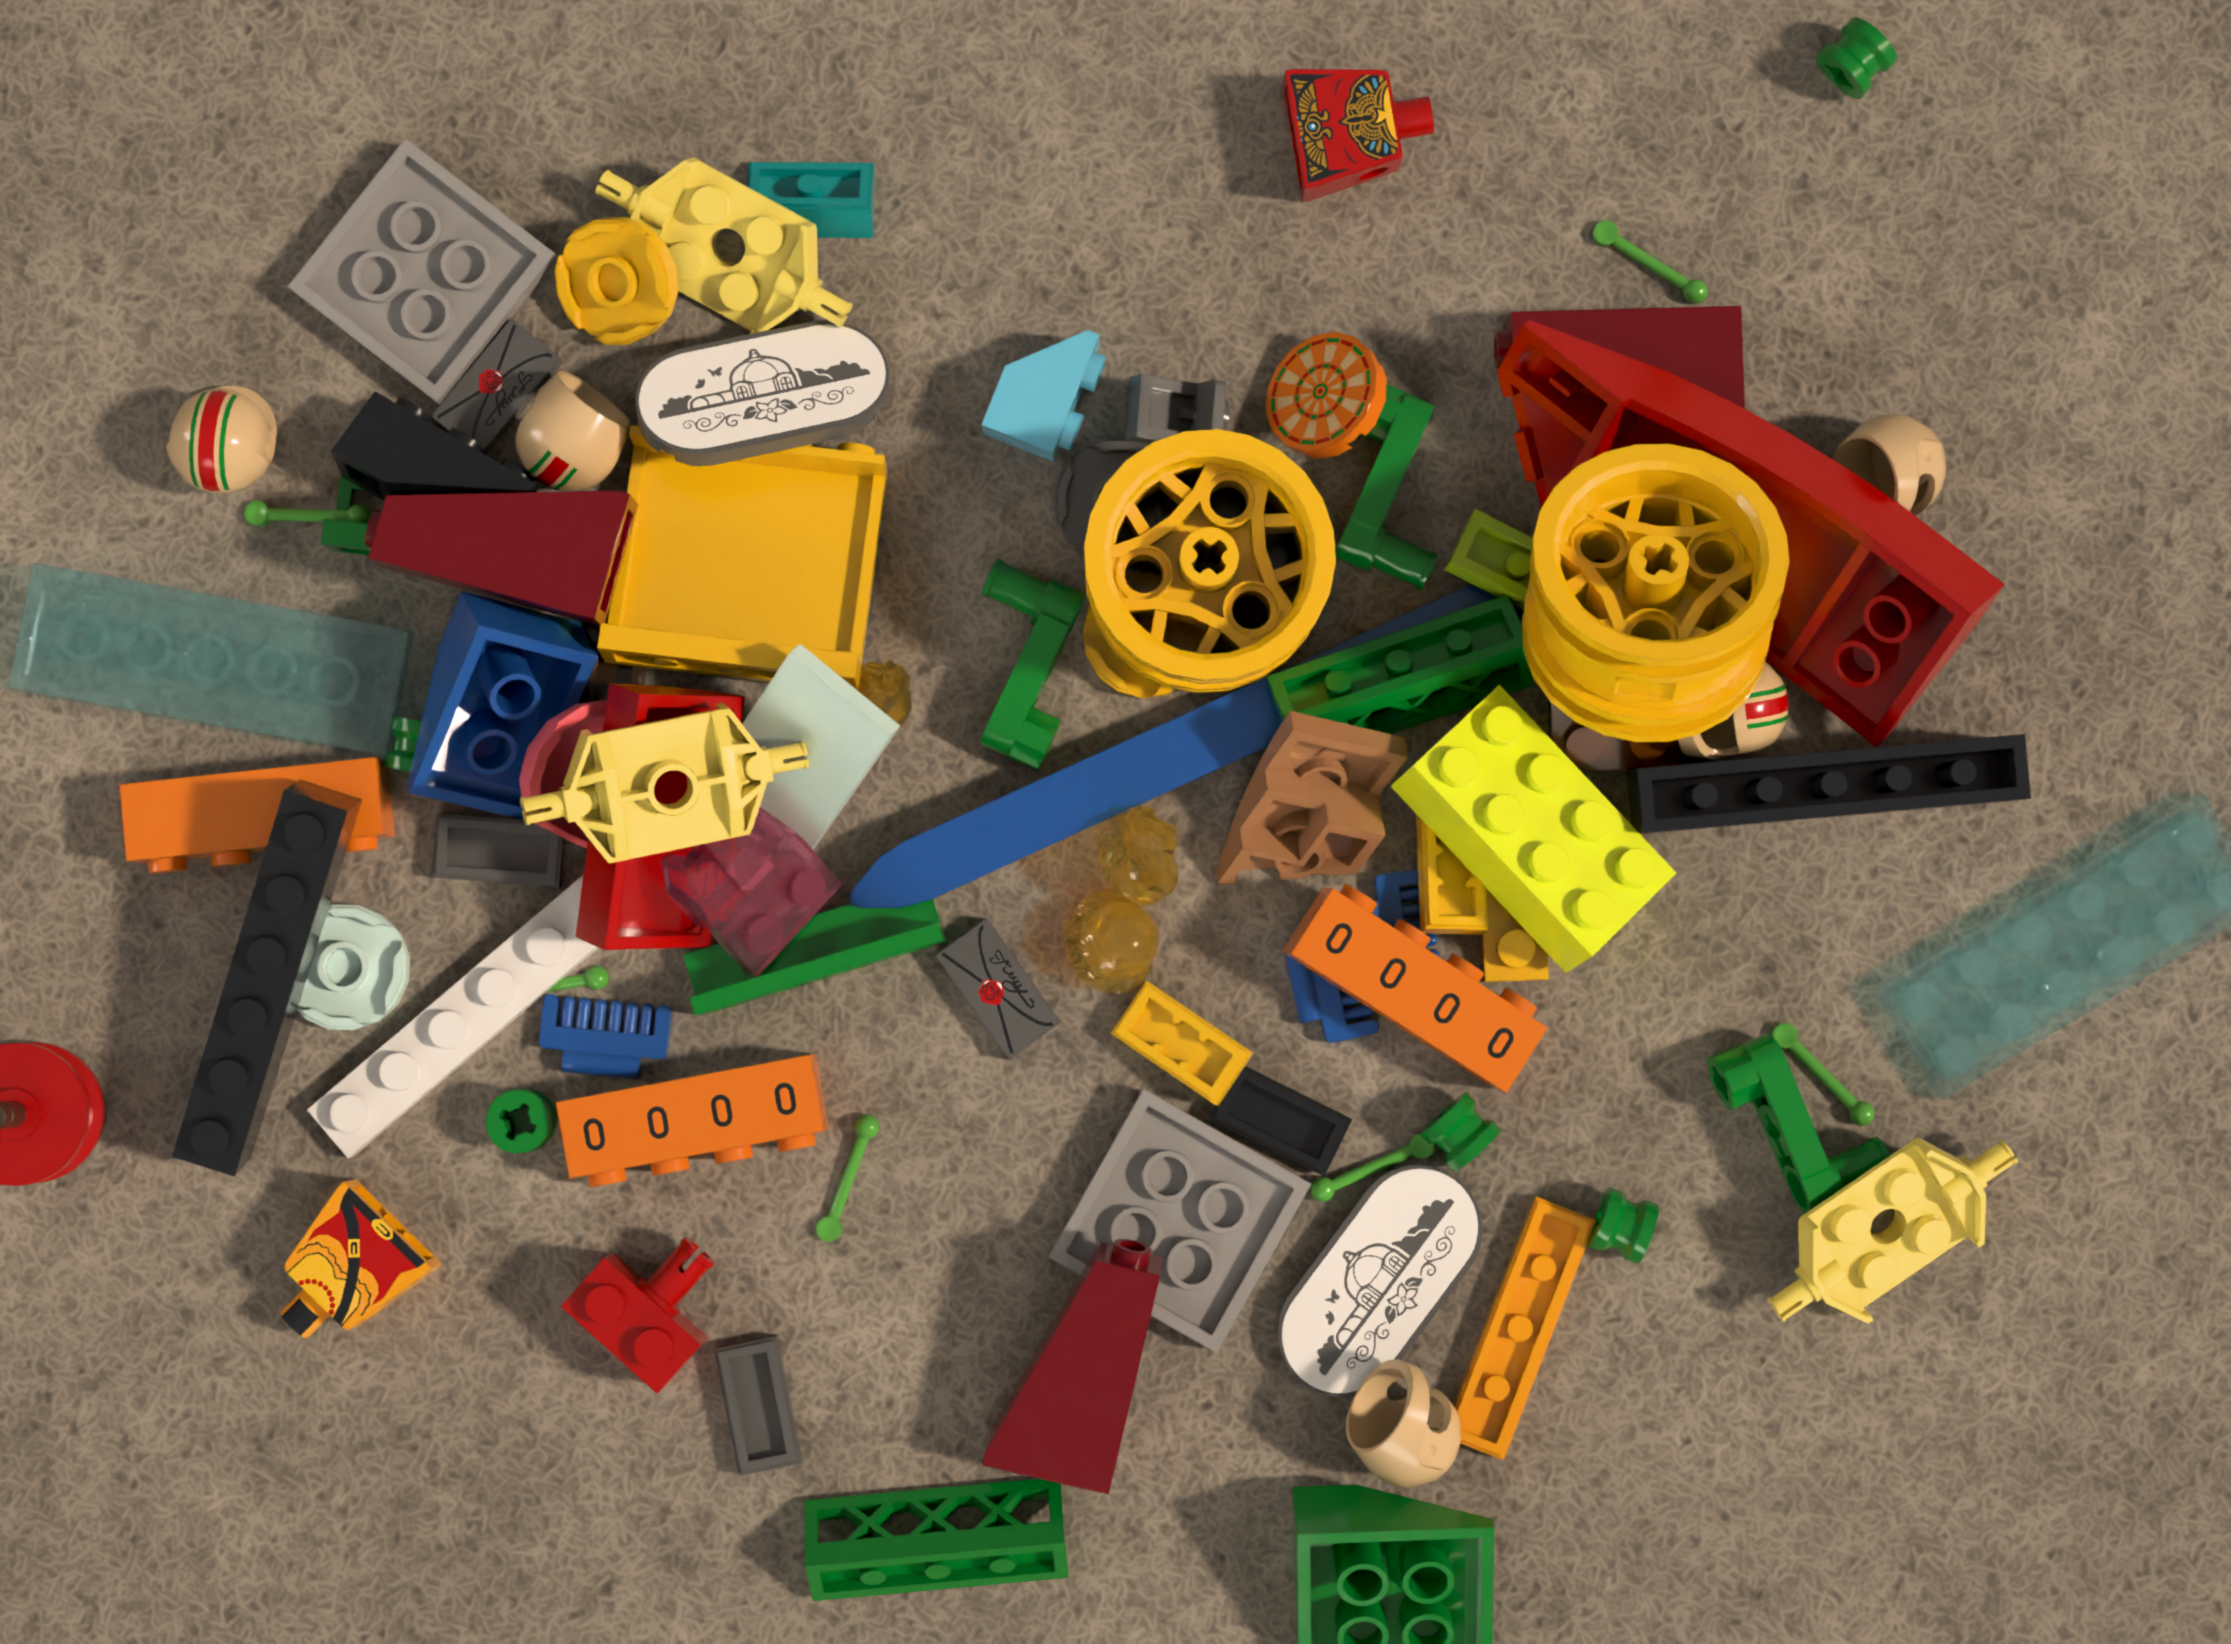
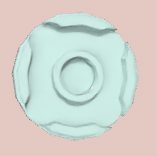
[297,904,410,1030]

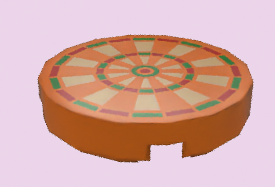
[1265,332,1387,459]

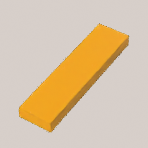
[1453,1196,1596,1460]

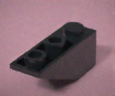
[331,391,538,501]

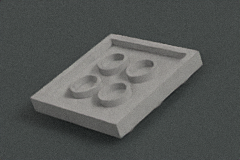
[287,138,558,405]
[1049,1088,1311,1353]

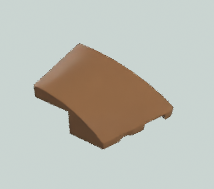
[1216,711,1408,885]

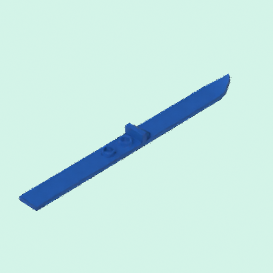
[849,584,1524,908]

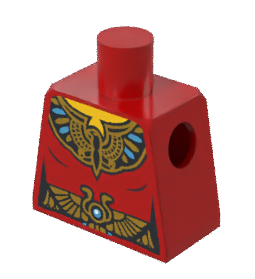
[1282,69,1434,202]

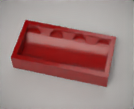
[575,683,745,950]

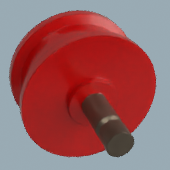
[0,1042,105,1186]

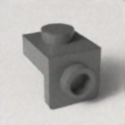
[1125,374,1230,444]

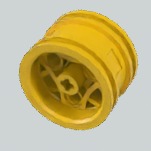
[1084,429,1336,693]
[1522,444,1789,742]

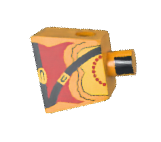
[280,1179,442,1338]

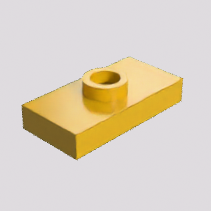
[1416,814,1488,935]
[1111,981,1254,1106]

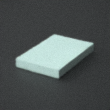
[742,644,901,860]

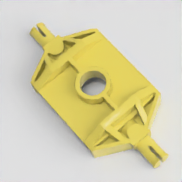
[595,157,853,334]
[520,703,809,864]
[1767,1138,2018,1324]

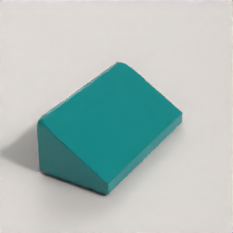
[746,162,874,238]

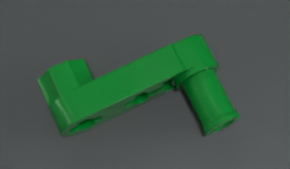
[1335,384,1438,591]
[980,558,1086,771]
[1707,1033,1890,1214]

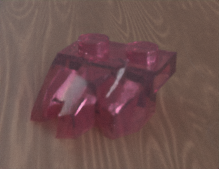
[661,807,842,977]

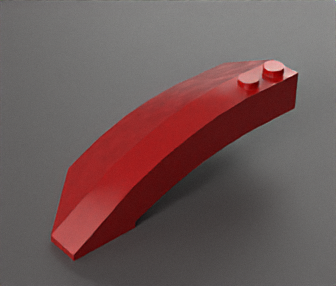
[1497,320,2005,747]

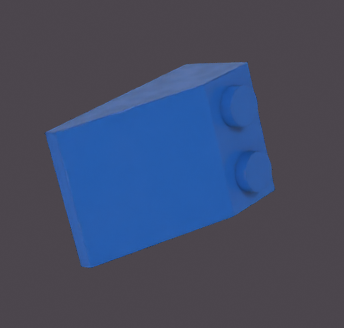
[407,591,598,820]

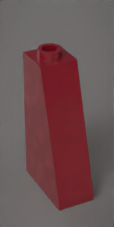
[1494,306,1745,409]
[365,491,639,626]
[982,1239,1163,1495]

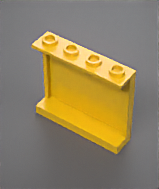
[597,425,887,691]

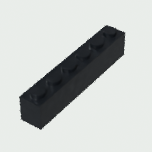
[1626,734,2031,834]
[172,779,362,1177]

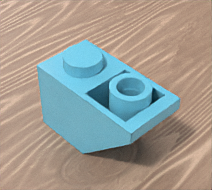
[981,330,1107,462]

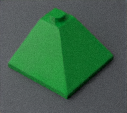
[1292,1484,1495,1644]

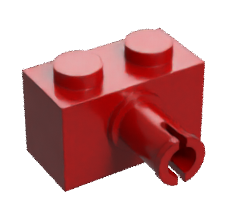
[560,1236,715,1393]

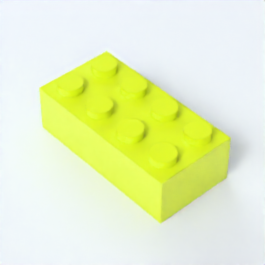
[1390,685,1677,973]

